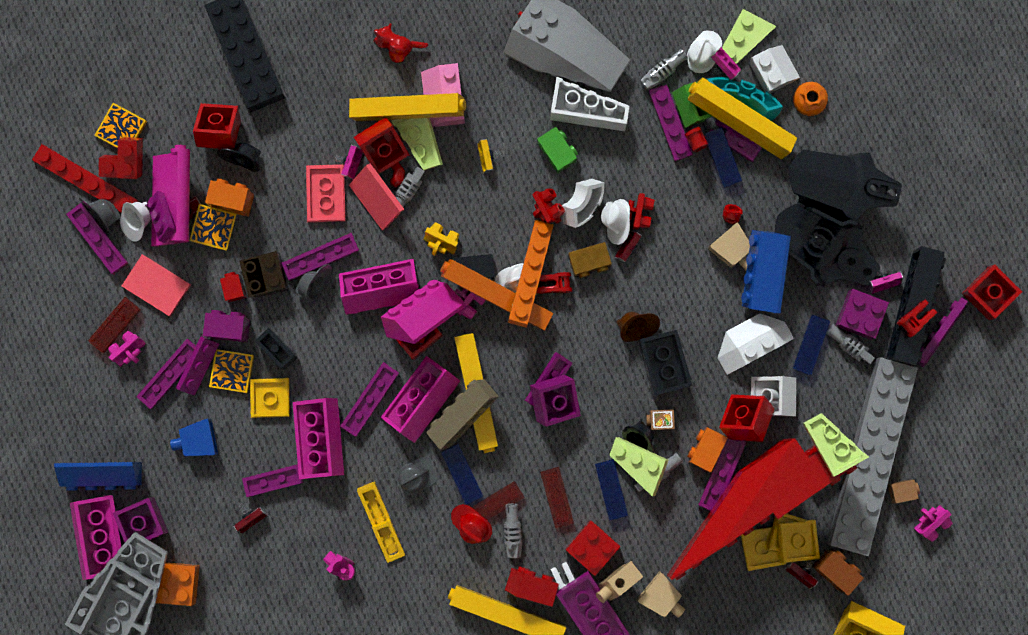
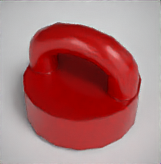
[723,204,743,225]

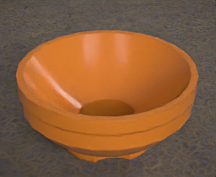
[793,82,828,116]

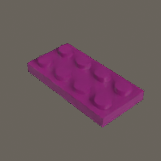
[556,571,630,635]

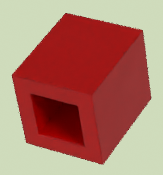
[220,272,247,303]

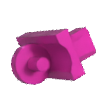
[455,289,486,320]
[108,331,146,367]
[914,505,952,542]
[323,551,355,581]

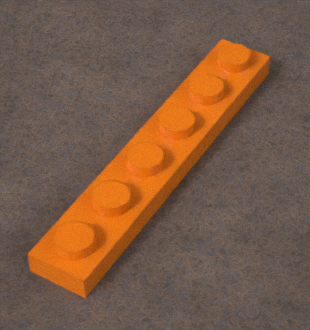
[508,219,554,328]

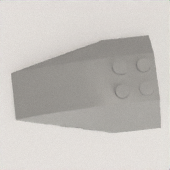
[503,0,630,92]
[65,532,168,635]

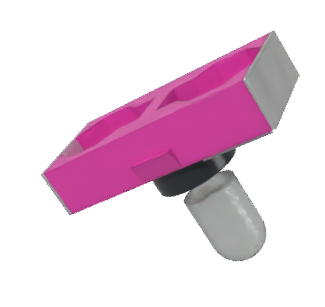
[711,47,741,80]
[334,145,363,180]
[869,264,903,294]

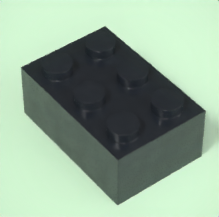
[638,330,692,397]

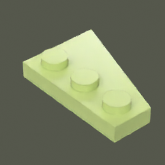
[722,9,776,64]
[391,118,443,170]
[803,413,869,477]
[610,437,669,496]

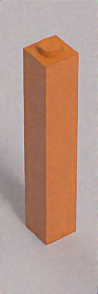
[440,259,553,330]

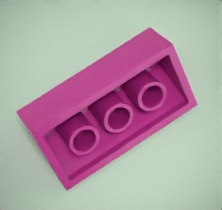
[339,259,419,315]
[381,280,466,344]
[381,356,460,443]
[293,398,344,479]
[70,495,121,580]

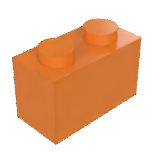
[687,427,728,473]

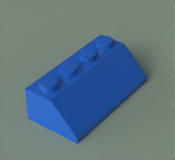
[741,230,791,313]
[54,462,142,490]

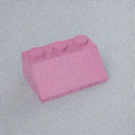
[421,63,465,127]

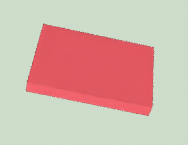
[306,164,346,223]
[349,164,404,230]
[122,254,191,317]

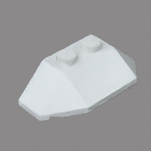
[718,314,794,375]

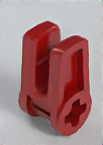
[684,127,708,153]
[536,272,573,294]
[897,299,938,338]

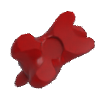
[373,23,428,63]

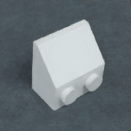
[749,45,800,94]
[751,376,796,416]

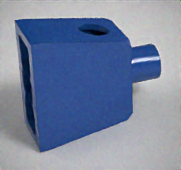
[170,418,218,456]

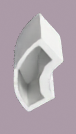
[562,179,604,228]

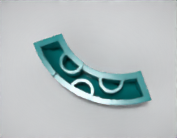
[707,77,783,121]

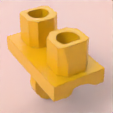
[423,222,459,256]

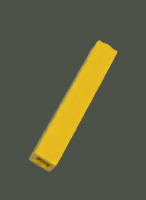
[687,77,797,160]
[349,93,466,121]
[454,333,498,453]
[447,585,566,635]

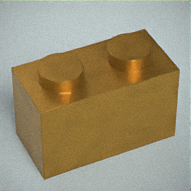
[568,242,612,278]

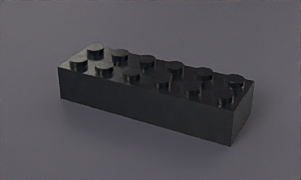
[204,0,286,113]
[886,246,946,366]

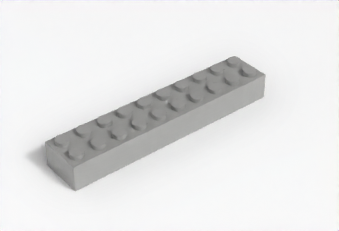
[827,357,918,556]

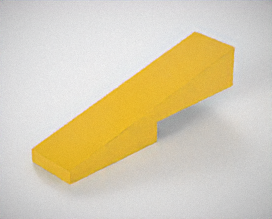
[357,481,405,563]

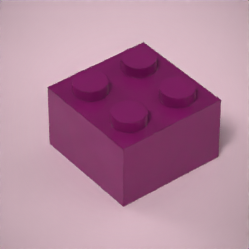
[835,289,889,340]
[203,310,250,342]
[530,375,581,427]
[113,497,169,542]

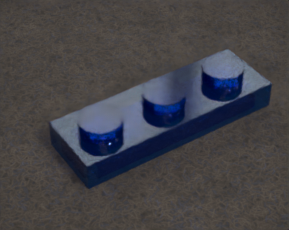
[704,127,742,188]
[792,315,830,375]
[441,444,483,505]
[595,459,628,521]

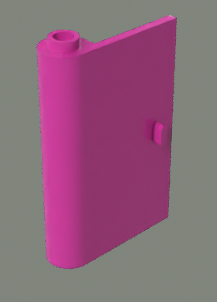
[151,145,190,246]

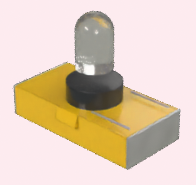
[477,139,505,174]

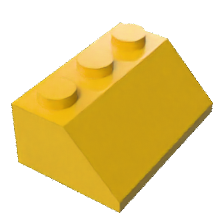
[833,601,905,635]

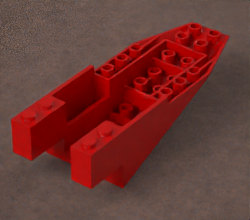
[667,438,859,581]

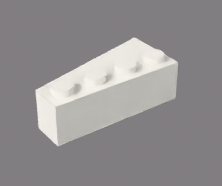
[550,77,629,131]

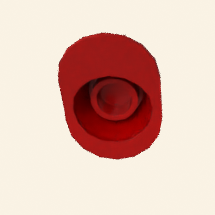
[451,504,492,544]

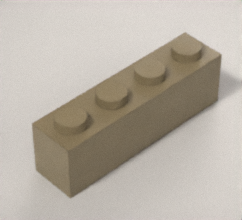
[426,379,499,450]

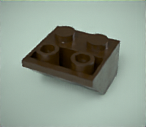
[239,251,289,298]

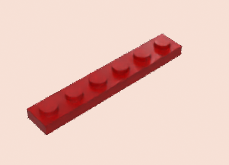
[32,144,140,213]

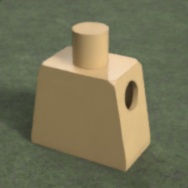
[708,223,750,271]
[596,561,643,603]
[636,571,685,618]

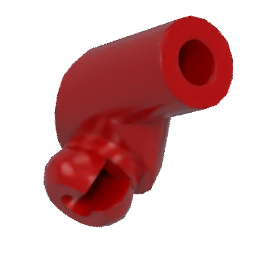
[390,162,405,187]

